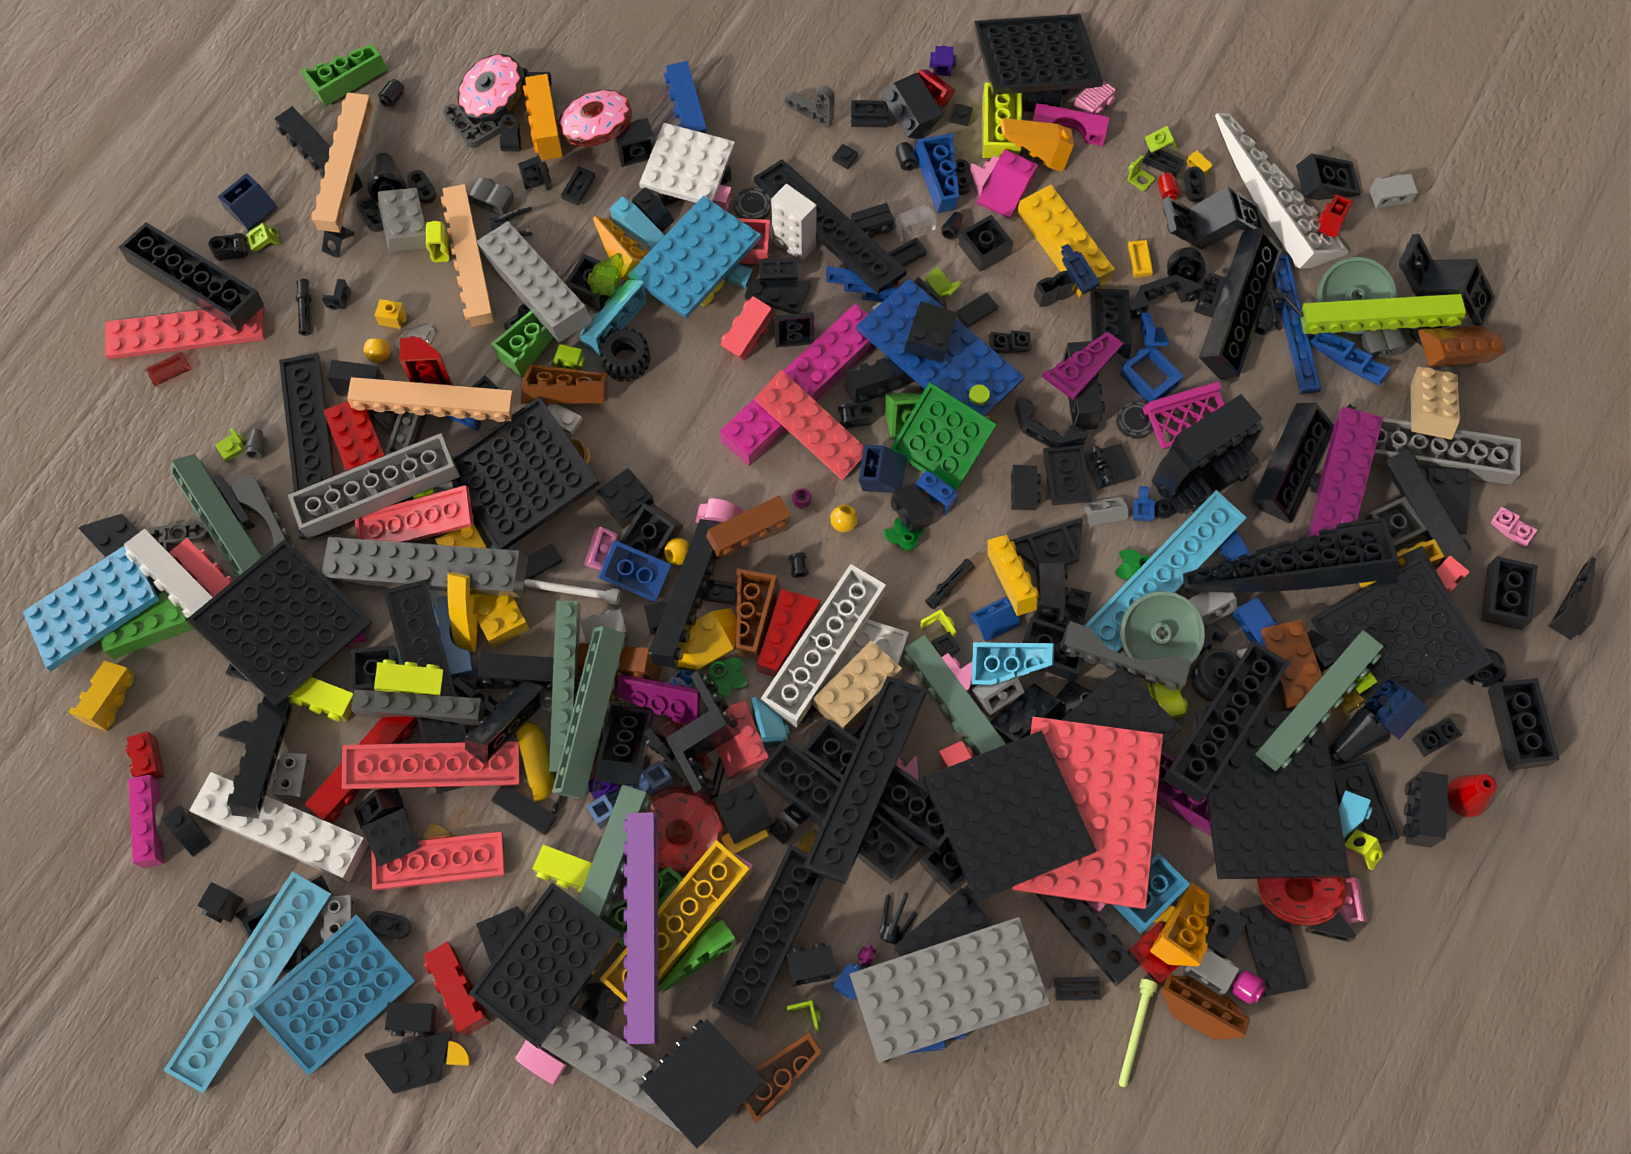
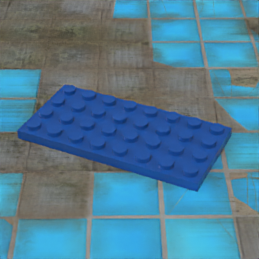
[856,278,1025,416]

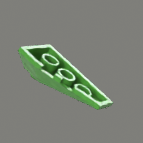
[885,393,922,439]
[659,919,737,994]

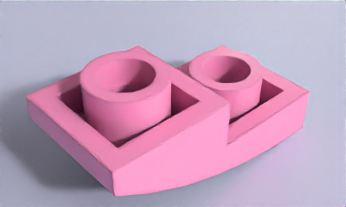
[1491,507,1537,548]
[515,1040,567,1085]

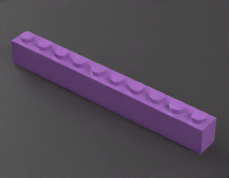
[624,812,659,1044]

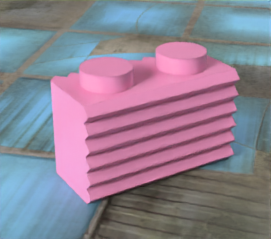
[1074,80,1116,115]

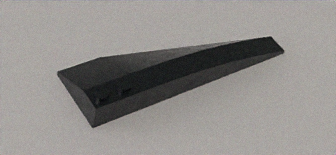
[1183,518,1399,593]

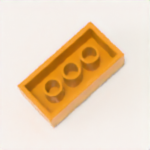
[523,74,563,161]

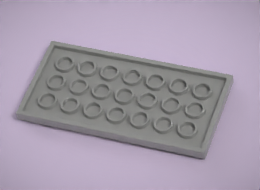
[849,917,1050,1063]

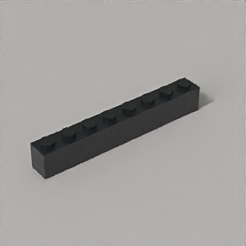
[648,519,723,668]

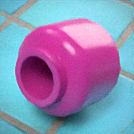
[1231,970,1266,1004]

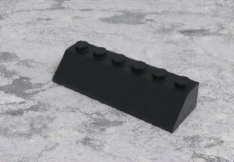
[1252,402,1334,523]

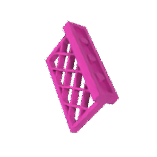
[1142,381,1224,449]

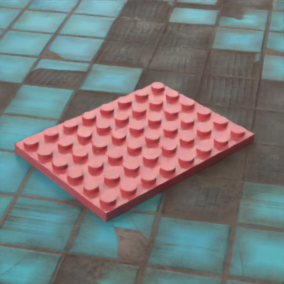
[1012,717,1163,909]

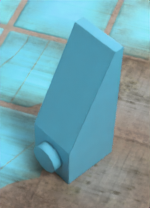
[610,196,665,250]
[1339,790,1373,839]

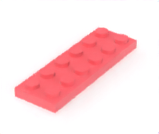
[754,370,864,480]
[355,485,474,543]
[371,832,505,891]

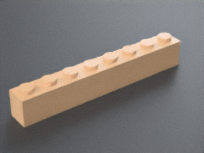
[312,93,373,233]
[441,184,494,327]
[347,377,514,422]

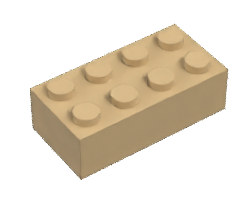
[1411,367,1460,440]
[813,640,902,731]

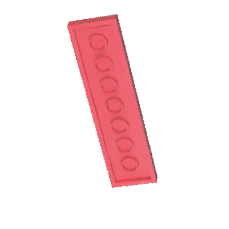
[106,307,265,359]
[342,742,519,789]

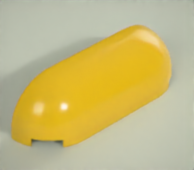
[516,722,556,803]

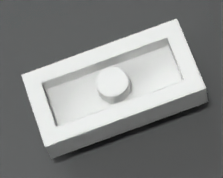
[545,404,583,435]

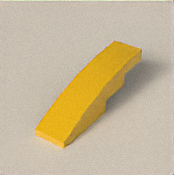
[447,572,478,652]

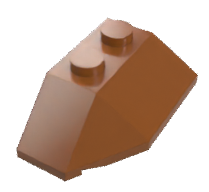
[1162,974,1250,1040]

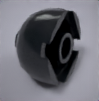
[1167,247,1206,283]
[1464,648,1507,688]

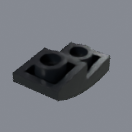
[988,330,1031,353]
[1412,718,1463,757]

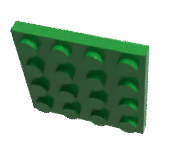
[890,382,998,491]

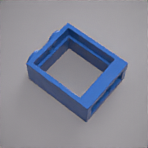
[1120,346,1184,403]

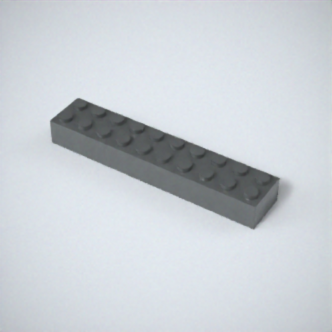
[321,537,528,597]

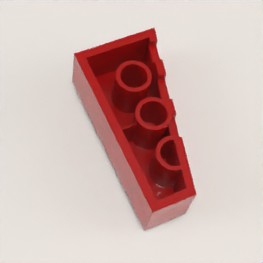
[424,941,491,1036]

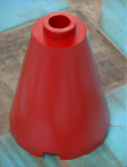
[1447,774,1497,818]

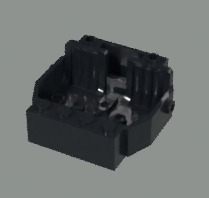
[1151,394,1264,515]

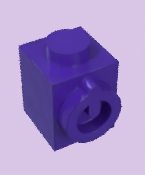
[929,46,957,76]
[588,777,620,800]

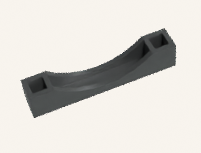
[231,474,296,549]
[1059,621,1191,691]
[351,690,486,726]

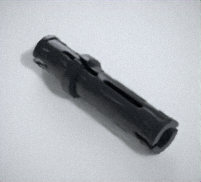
[296,278,312,336]
[925,558,975,609]

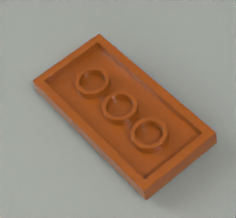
[1260,619,1323,709]

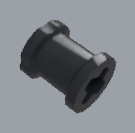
[788,552,809,578]

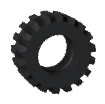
[599,327,650,382]

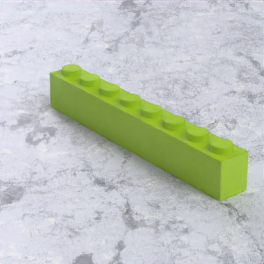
[1300,294,1466,334]

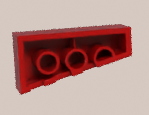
[757,589,821,677]

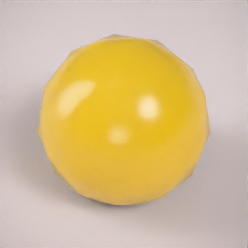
[363,339,391,364]
[830,505,858,533]
[664,537,690,566]

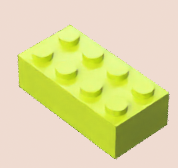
[982,83,1022,158]

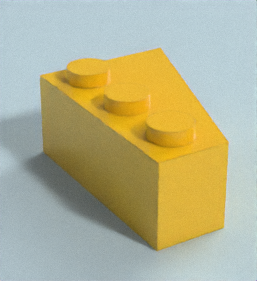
[68,661,135,731]

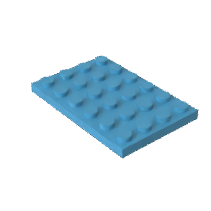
[628,196,762,319]
[23,545,159,671]
[248,914,415,1076]

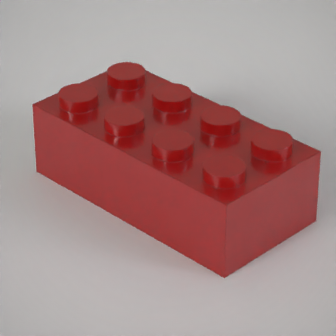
[323,401,385,471]

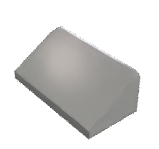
[1084,496,1128,526]

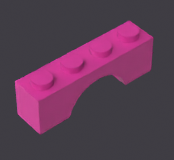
[1033,103,1109,146]
[128,775,164,868]

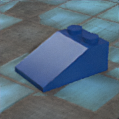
[597,540,671,602]

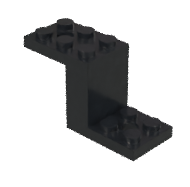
[1162,187,1265,250]
[1399,234,1495,326]
[666,671,739,801]

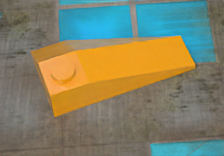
[1001,118,1074,172]
[593,216,649,281]
[1150,882,1210,966]

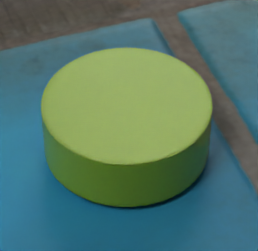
[969,385,990,406]

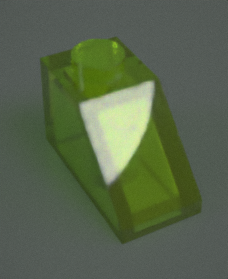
[588,253,624,296]

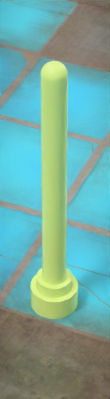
[1119,979,1158,1087]

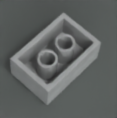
[378,188,426,252]

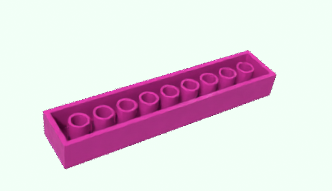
[720,304,875,465]

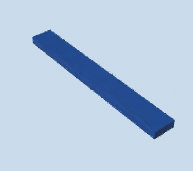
[1272,255,1321,394]

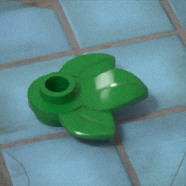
[883,517,923,551]
[1115,549,1151,580]
[708,658,747,698]

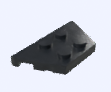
[78,514,140,557]
[1010,518,1083,570]
[365,1031,452,1094]

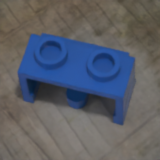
[915,471,958,515]

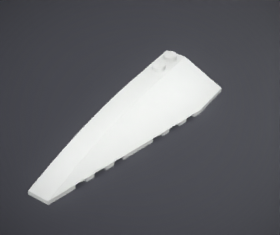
[1215,113,1349,269]

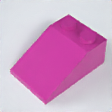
[977,149,1038,219]

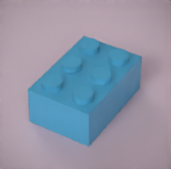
[1112,853,1190,934]

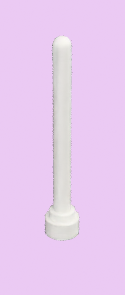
[524,579,621,605]

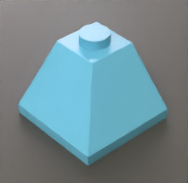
[751,697,790,748]

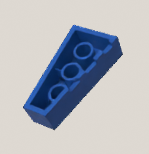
[663,61,707,134]
[914,133,959,213]

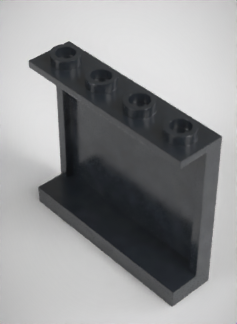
[640,1019,765,1149]

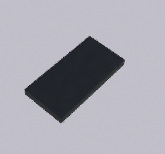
[1332,757,1399,847]

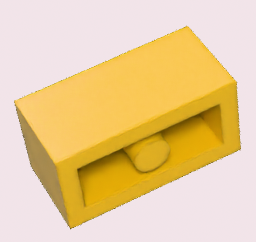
[1186,150,1213,177]

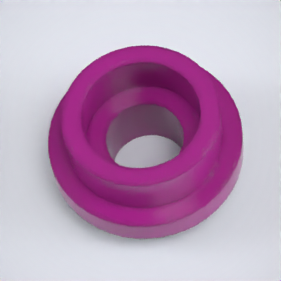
[792,488,812,508]
[857,944,876,966]

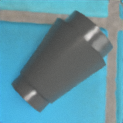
[244,429,264,459]

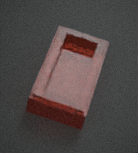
[145,352,191,386]

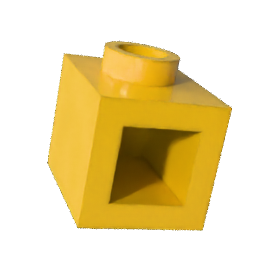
[374,299,407,329]

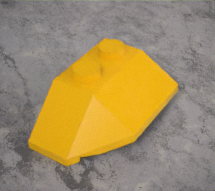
[677,608,737,671]

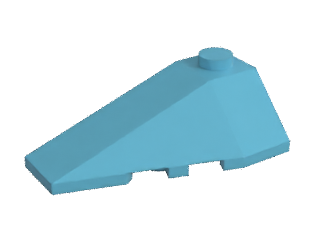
[971,642,1054,685]

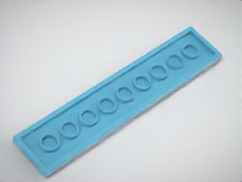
[1085,490,1247,652]
[163,871,331,1093]

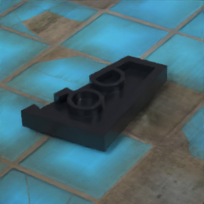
[744,279,811,314]

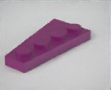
[1042,332,1123,400]
[618,674,701,725]

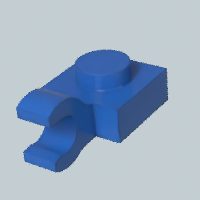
[1133,486,1154,522]

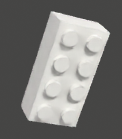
[771,184,816,262]

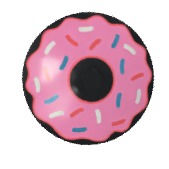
[458,54,525,122]

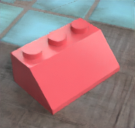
[716,701,768,779]

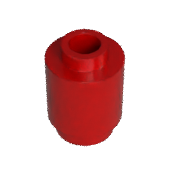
[1157,173,1180,200]

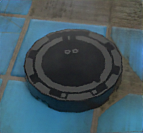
[734,187,772,220]
[1116,401,1156,439]

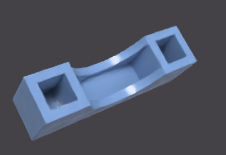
[433,595,476,681]
[586,760,673,829]

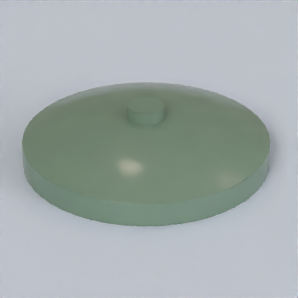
[1317,257,1396,335]
[1119,591,1205,665]

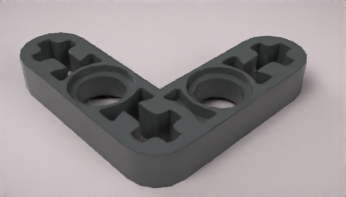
[784,85,835,126]
[444,104,512,148]
[148,522,210,582]

